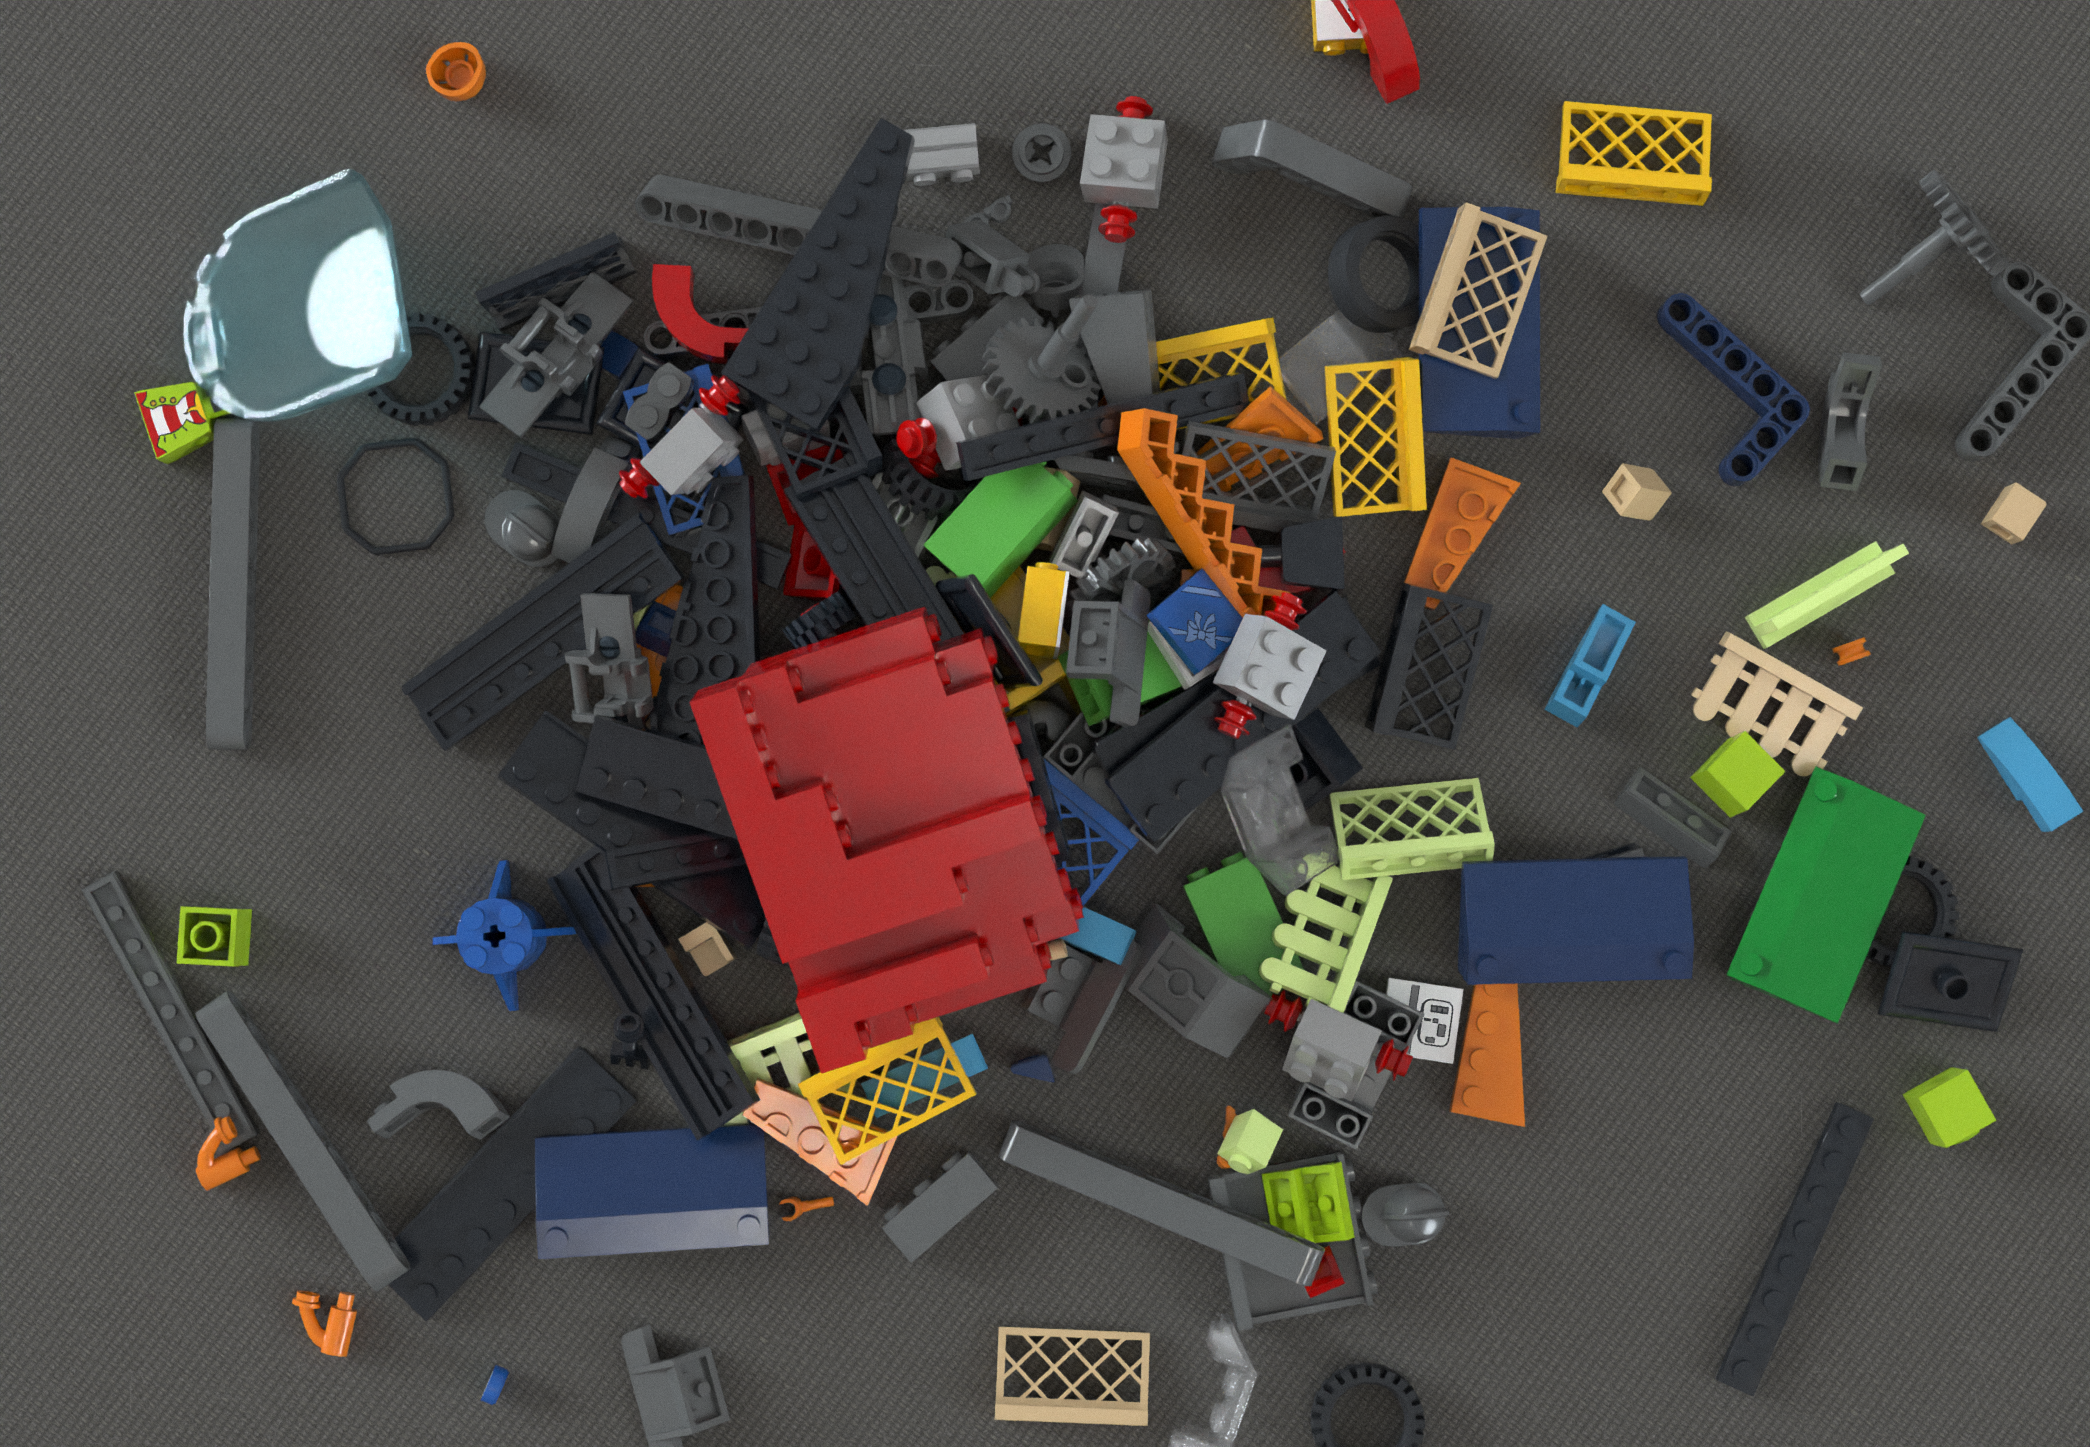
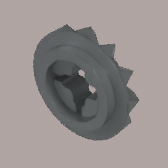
[1012,123,1071,184]

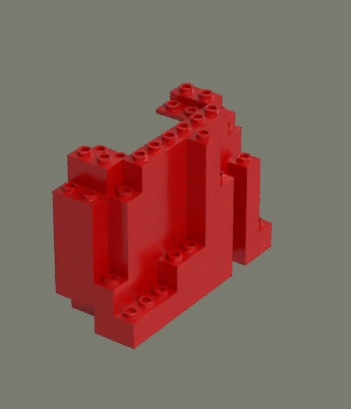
[689,606,1084,1074]

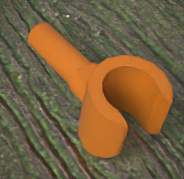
[779,1196,834,1221]

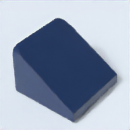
[600,330,638,380]
[636,601,676,657]
[1010,1052,1055,1083]

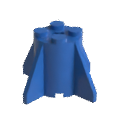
[433,860,577,1011]

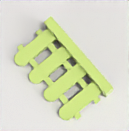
[1259,853,1393,1013]
[725,1012,851,1125]

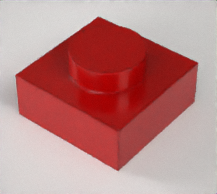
[1305,1246,1345,1298]

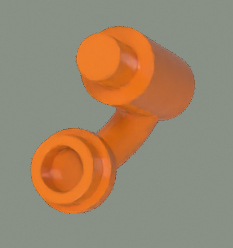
[196,1116,261,1191]
[292,1290,357,1357]

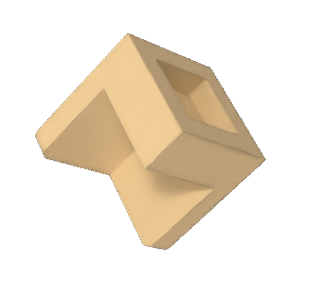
[1602,463,1672,521]
[1981,482,2046,545]
[678,922,737,976]

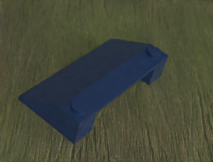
[1419,207,1540,439]
[1458,856,1694,985]
[535,1124,770,1259]

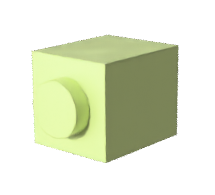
[1217,1109,1283,1174]

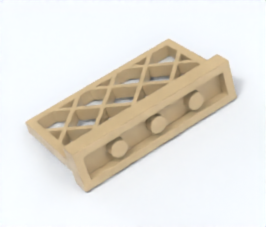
[1409,202,1547,379]
[995,1327,1150,1426]

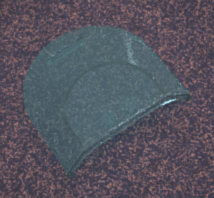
[183,169,413,422]

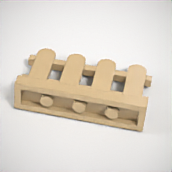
[1691,631,1863,776]

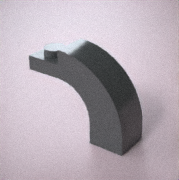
[1818,352,1882,491]
[551,435,642,563]
[367,1070,510,1140]

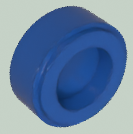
[481,1365,509,1405]

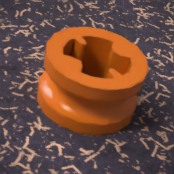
[1832,637,1871,666]

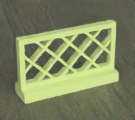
[1745,541,1909,649]
[1329,778,1495,880]

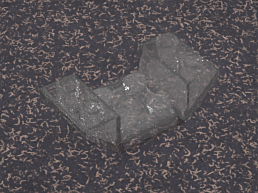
[1247,310,1404,427]
[1221,724,1340,895]
[1168,1313,1257,1447]

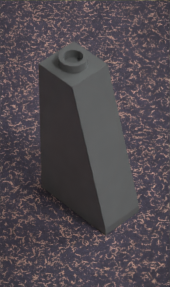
[1069,289,1160,404]

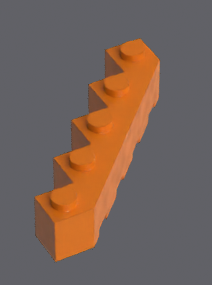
[1117,408,1290,618]

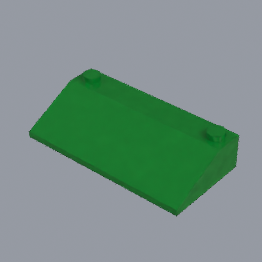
[1727,767,1926,1024]

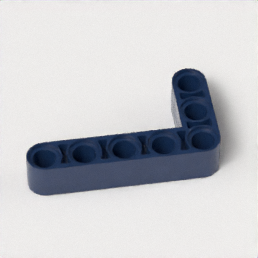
[1657,293,1810,486]

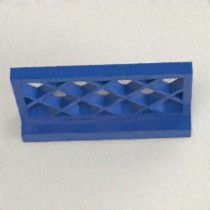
[623,364,756,535]
[1044,759,1139,906]

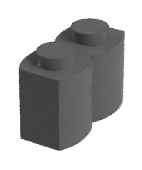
[625,362,695,442]

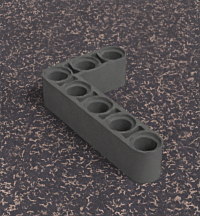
[1212,120,1413,218]
[1955,262,2090,462]

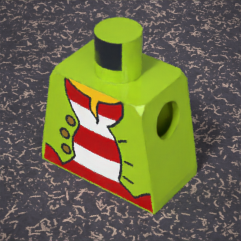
[134,382,233,464]

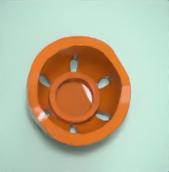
[426,42,486,102]

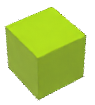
[1690,731,1785,817]
[177,906,252,966]
[1902,1067,1996,1148]

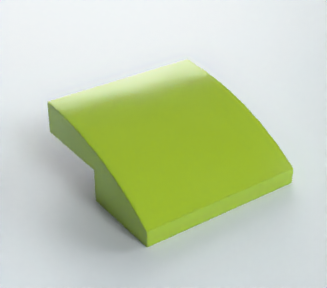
[1262,1162,1355,1243]

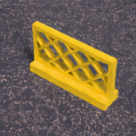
[1556,101,1712,206]
[1156,317,1287,430]
[1325,357,1427,517]
[798,1017,977,1165]

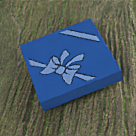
[1146,568,1243,675]

